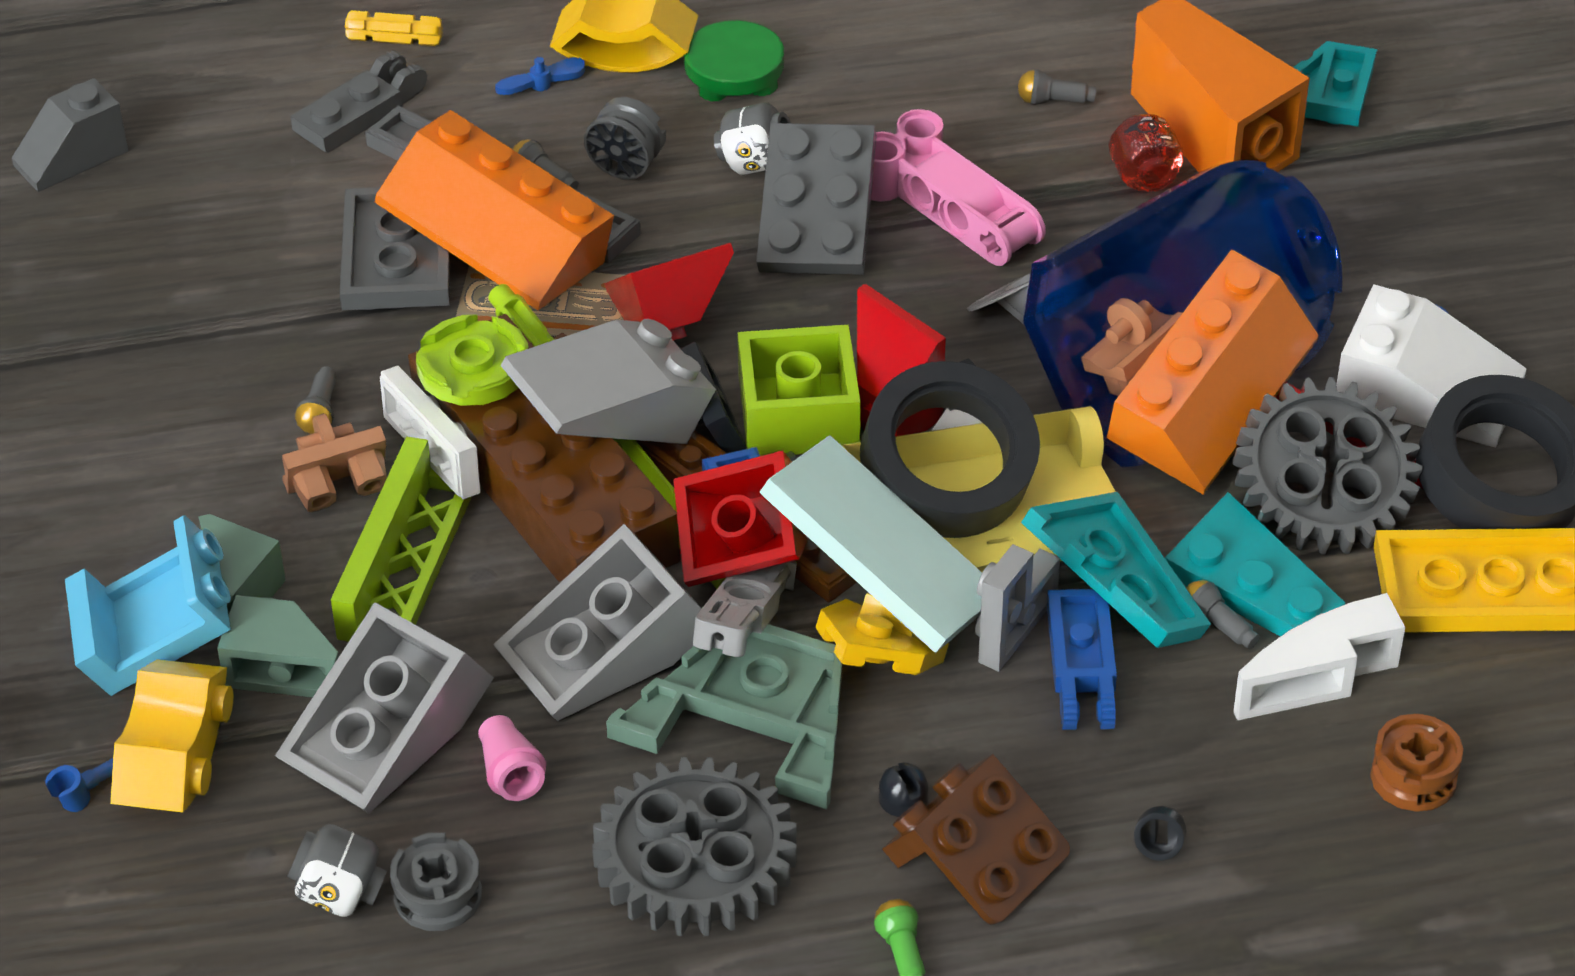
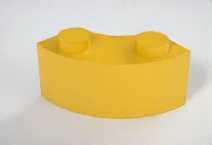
[550,0,698,72]
[111,659,233,812]

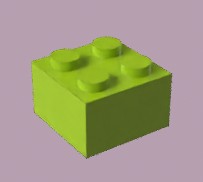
[737,324,860,456]

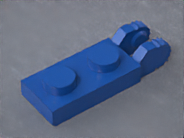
[1047,589,1117,730]

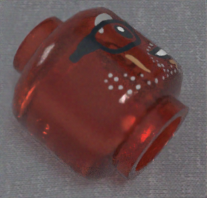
[1108,114,1184,192]

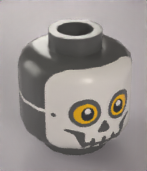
[714,103,791,175]
[287,824,387,917]

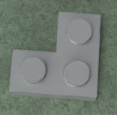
[975,544,1060,672]

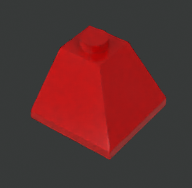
[604,243,734,340]
[857,284,946,436]
[673,450,809,587]

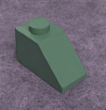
[218,595,339,697]

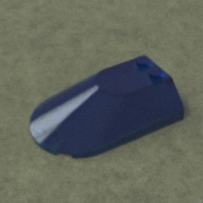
[1023,160,1343,468]

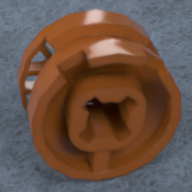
[1370,713,1463,812]

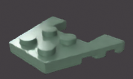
[606,624,843,809]

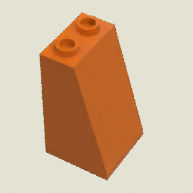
[1131,0,1310,204]

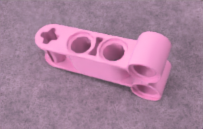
[871,109,1046,266]

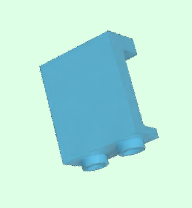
[65,515,231,696]

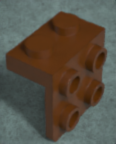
[882,754,1070,925]

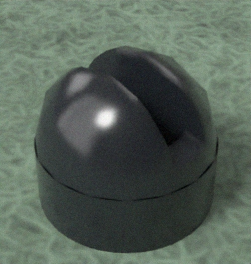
[879,762,928,817]
[1134,806,1187,861]

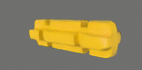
[345,10,443,46]

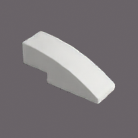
[1233,593,1405,720]

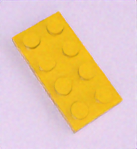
[1374,528,1575,632]

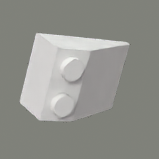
[1337,284,1527,448]

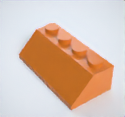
[375,110,614,311]
[1107,249,1319,495]

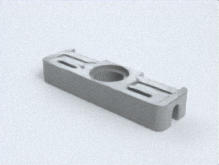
[693,560,797,657]

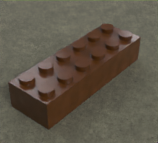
[408,313,680,583]

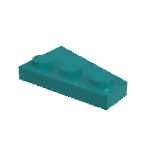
[1021,492,1211,648]
[1165,492,1345,637]

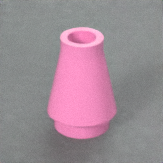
[478,715,546,801]

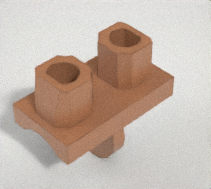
[1081,298,1182,396]
[282,413,387,512]

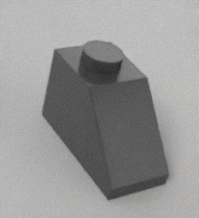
[12,78,128,192]

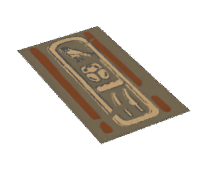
[456,265,624,336]

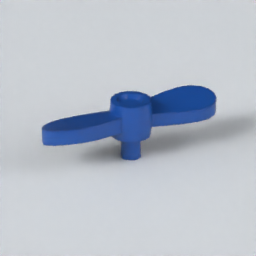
[495,57,585,95]

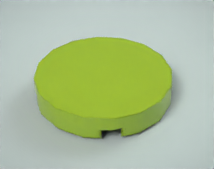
[416,315,528,406]

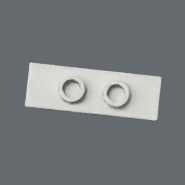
[380,366,480,500]

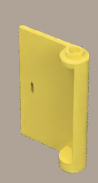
[841,406,1116,573]

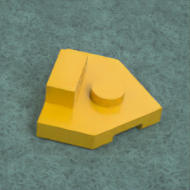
[815,592,949,675]

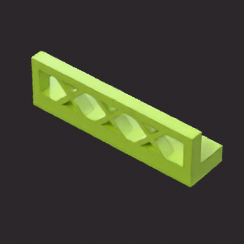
[331,436,472,642]

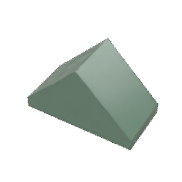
[198,514,286,616]

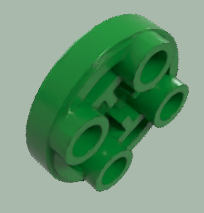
[684,20,784,101]

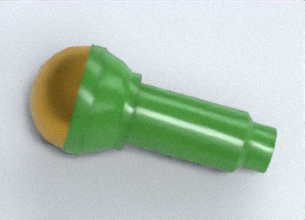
[874,899,925,976]

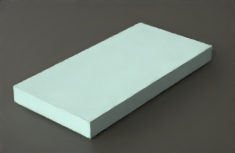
[760,435,982,653]

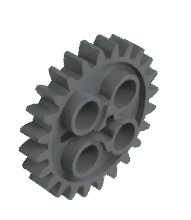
[1233,377,1422,555]
[592,757,797,936]

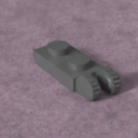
[290,50,428,153]

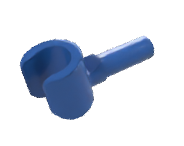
[45,758,113,812]

